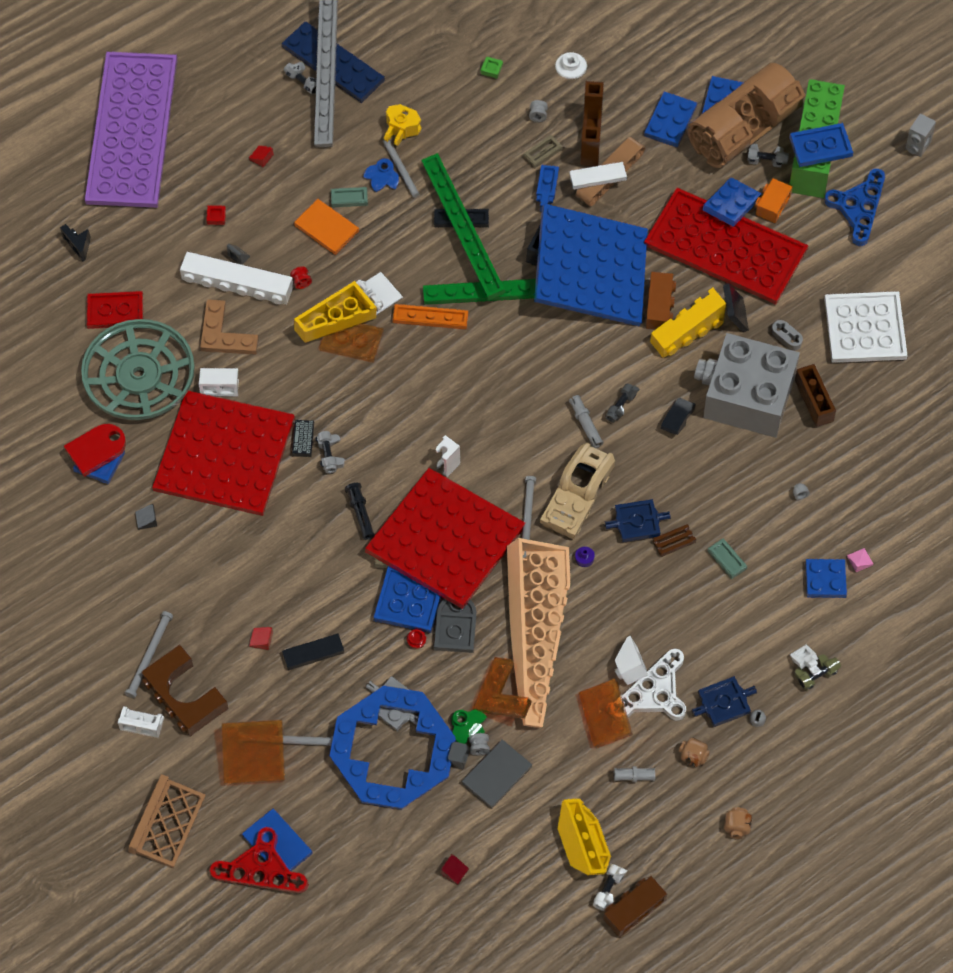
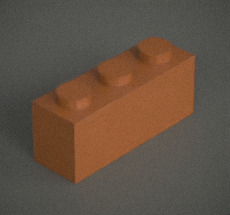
[646,272,676,330]

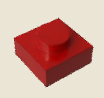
[206,205,226,225]

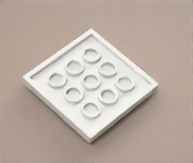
[824,291,907,363]

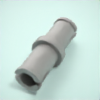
[614,766,655,782]

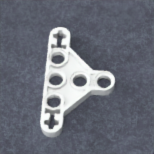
[612,649,686,721]

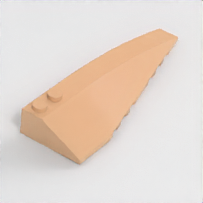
[507,538,570,728]

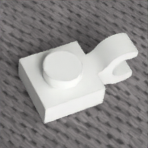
[790,645,821,676]

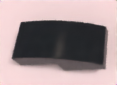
[660,398,696,435]

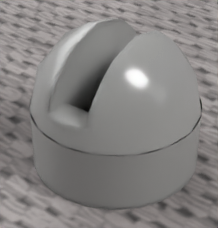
[793,483,810,500]
[750,710,766,727]

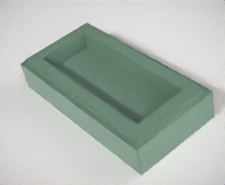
[331,187,368,207]
[708,538,747,579]

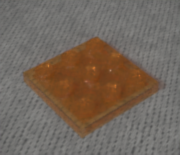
[222,720,285,784]

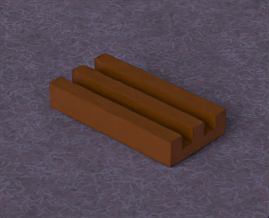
[653,524,696,557]

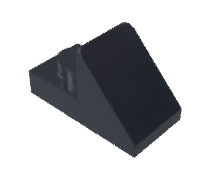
[60,224,91,262]

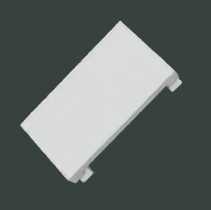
[199,368,239,396]
[436,435,460,478]
[118,706,164,738]

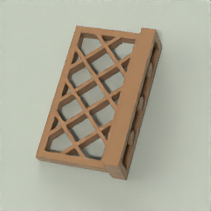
[128,774,206,868]

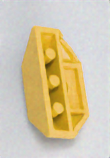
[558,799,611,875]

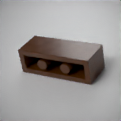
[795,364,836,427]
[604,876,667,938]

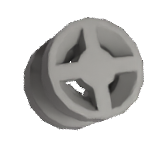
[529,100,548,122]
[469,733,490,756]

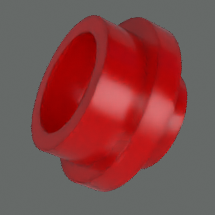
[407,629,426,649]

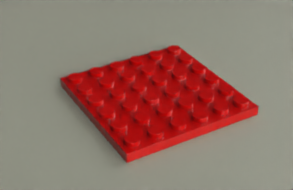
[152,391,295,516]
[365,468,525,609]

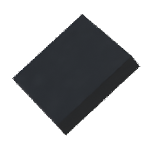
[723,283,749,332]

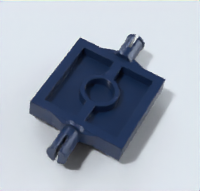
[605,499,671,543]
[692,676,757,727]

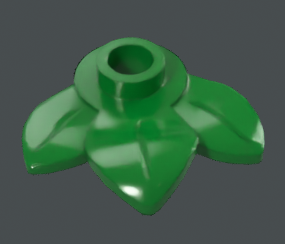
[451,710,487,744]

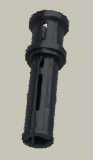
[345,482,375,540]

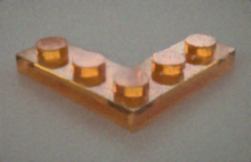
[473,657,532,719]

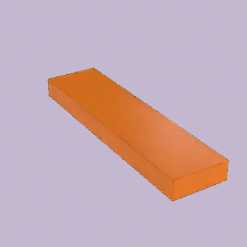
[393,304,469,330]

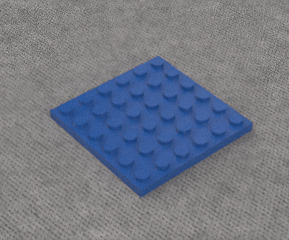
[534,203,648,326]

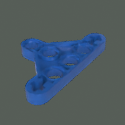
[825,169,885,246]

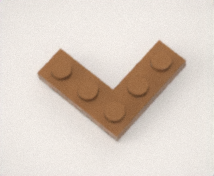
[200,300,259,355]

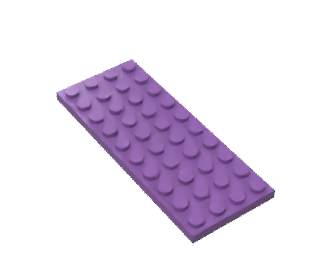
[85,52,177,208]

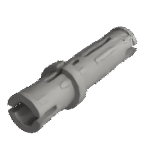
[569,395,604,449]

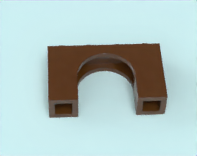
[580,81,604,166]
[141,644,229,737]

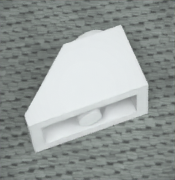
[615,636,649,685]

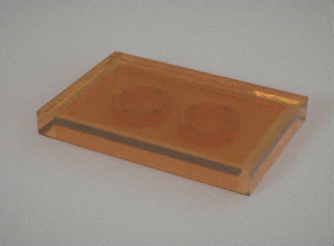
[320,324,384,363]

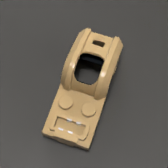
[540,443,615,540]

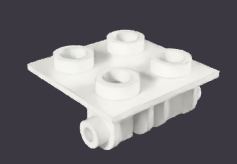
[356,272,403,315]

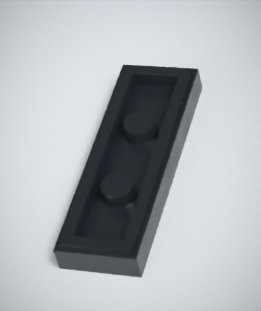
[434,209,489,228]
[282,633,345,670]

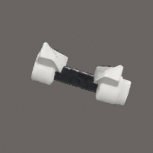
[593,864,627,910]

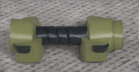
[795,655,841,691]

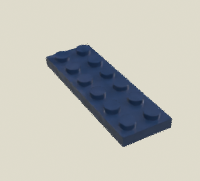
[282,21,385,103]

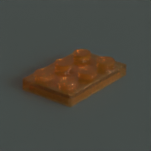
[579,679,633,748]

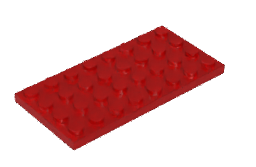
[644,187,809,305]

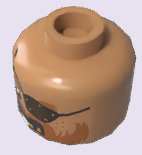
[679,738,710,767]
[724,807,752,839]

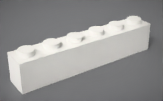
[180,252,293,305]

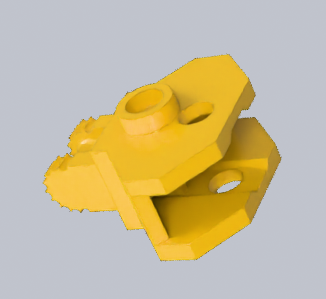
[384,104,421,146]

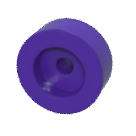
[575,546,595,567]

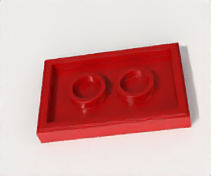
[87,291,143,329]

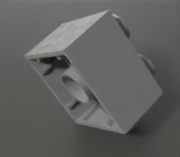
[694,333,800,438]

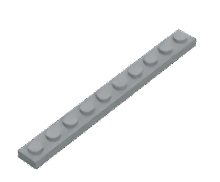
[314,0,338,148]

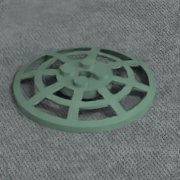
[81,319,195,420]

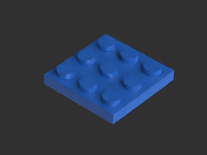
[374,566,441,633]

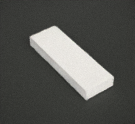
[569,162,627,190]

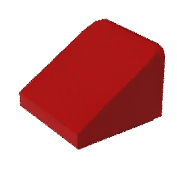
[249,145,274,168]
[249,627,273,650]

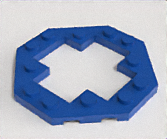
[330,686,456,810]

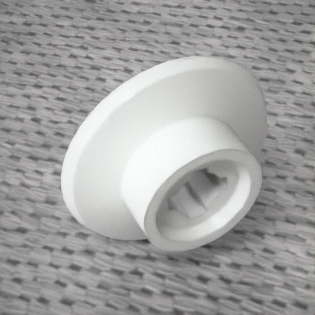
[555,52,587,79]

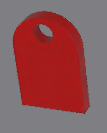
[64,424,126,477]

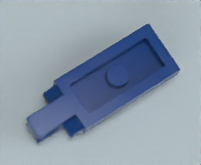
[536,165,559,212]

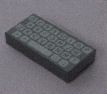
[292,420,315,457]

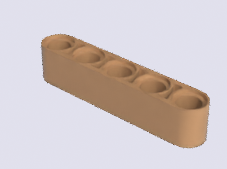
[576,137,645,207]

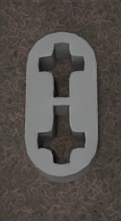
[772,320,803,351]

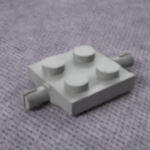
[366,676,418,732]

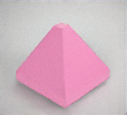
[847,548,873,572]

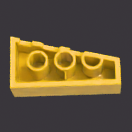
[294,281,377,343]
[650,288,726,358]

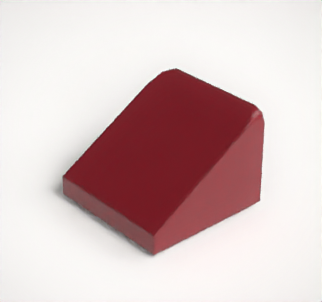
[441,854,469,885]

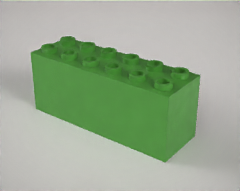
[790,79,845,198]

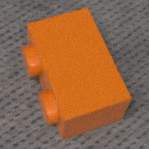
[755,178,792,224]

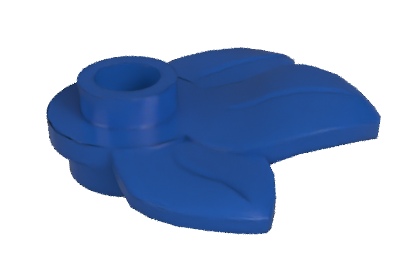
[364,158,399,192]

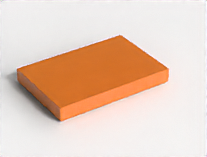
[294,199,359,255]

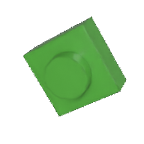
[481,56,503,79]

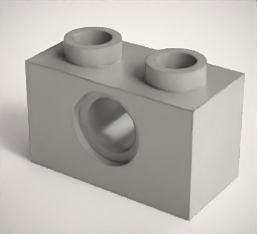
[905,114,936,157]

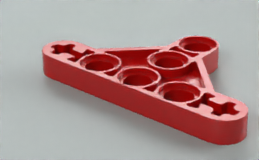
[210,827,309,893]

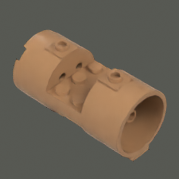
[687,63,806,168]

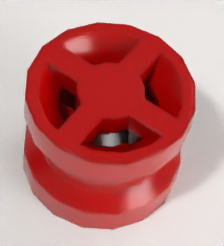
[290,266,312,289]

